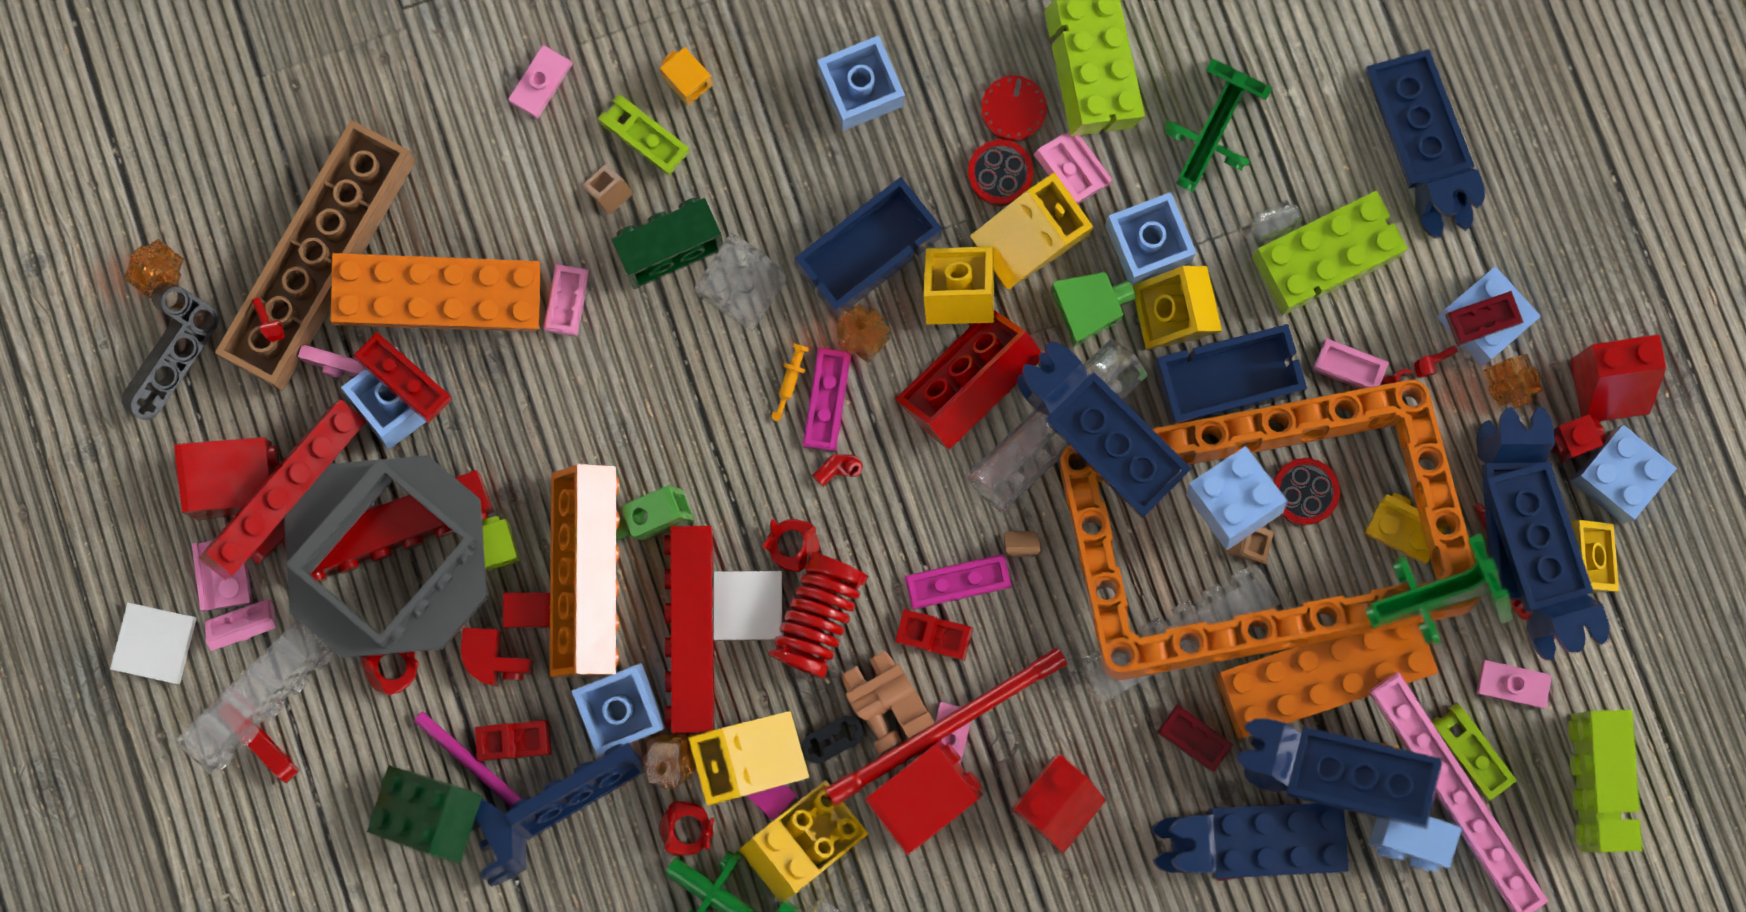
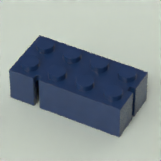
[794,177,943,318]
[1153,324,1307,425]

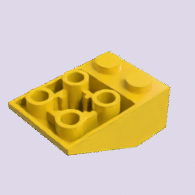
[970,172,1093,291]
[689,711,809,806]
[739,780,869,904]

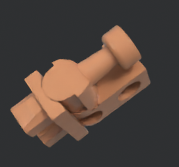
[841,651,935,755]

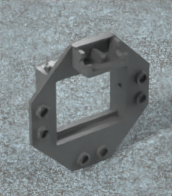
[284,455,488,658]

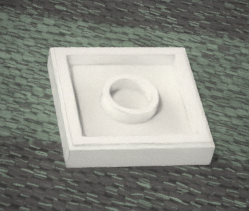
[714,571,782,641]
[110,602,197,685]

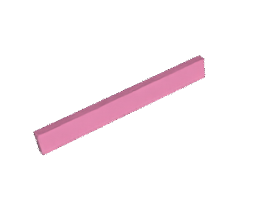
[1368,672,1548,912]

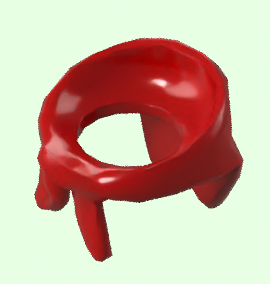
[762,519,820,572]
[361,652,419,696]
[659,801,715,856]

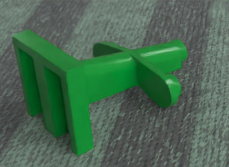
[1164,58,1272,192]
[1365,534,1513,645]
[664,851,800,912]

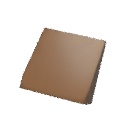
[581,164,633,214]
[1225,527,1274,564]
[1004,531,1040,557]

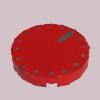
[981,76,1047,142]

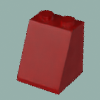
[1570,334,1667,422]
[174,437,280,521]
[864,740,983,856]
[1010,754,1107,854]

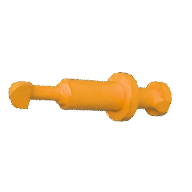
[772,343,809,421]

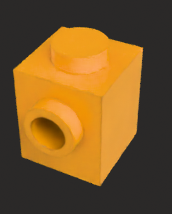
[660,47,713,106]

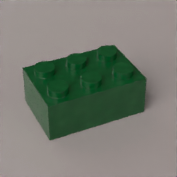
[611,198,725,290]
[367,765,483,863]

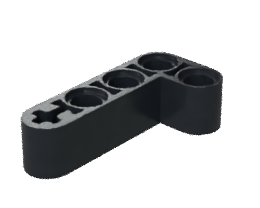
[122,282,219,420]

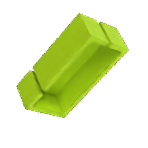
[1044,0,1145,137]
[1252,190,1408,316]
[1568,709,1643,852]

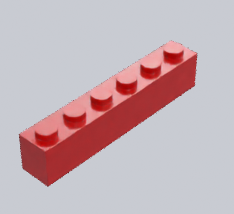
[198,399,367,580]
[282,470,495,583]
[664,525,715,734]

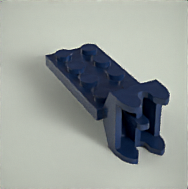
[1365,49,1485,239]
[1017,342,1192,518]
[1476,407,1555,601]
[1482,461,1610,661]
[1237,718,1443,829]
[471,743,648,887]
[1151,803,1349,879]

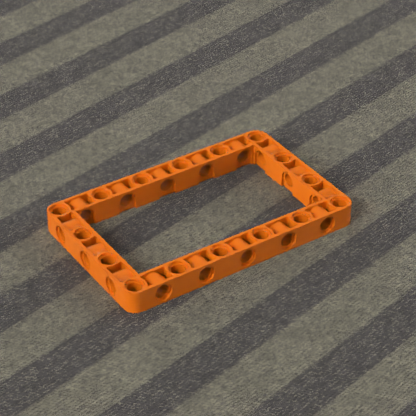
[1060,380,1481,680]

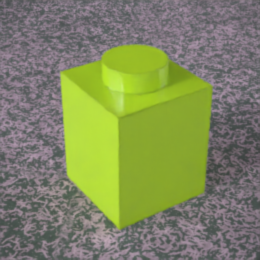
[482,516,521,571]

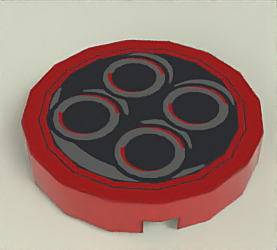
[967,139,1034,206]
[1273,458,1340,526]

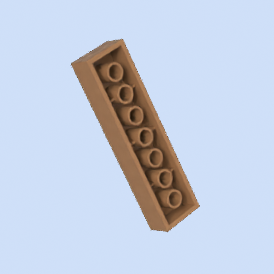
[215,120,416,391]

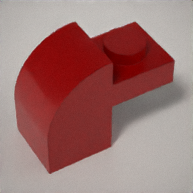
[461,628,534,687]

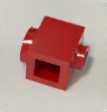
[1552,414,1605,463]

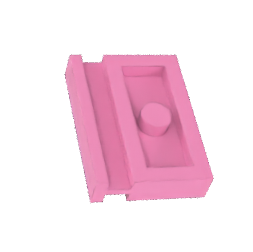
[1034,132,1113,204]
[192,540,253,612]

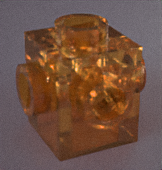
[124,239,184,299]
[836,304,890,363]
[1484,354,1543,409]
[643,734,696,789]

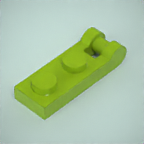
[597,94,690,176]
[1431,703,1517,801]

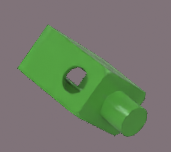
[1050,272,1136,348]
[616,485,695,541]

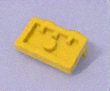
[1364,493,1448,564]

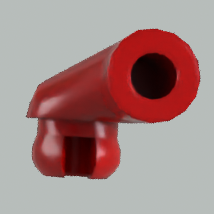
[812,454,863,487]

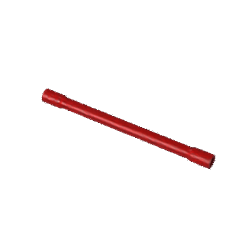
[824,647,1067,807]

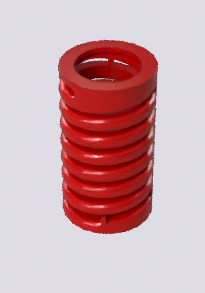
[768,552,869,679]

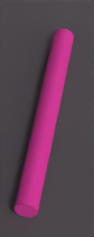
[413,711,522,809]

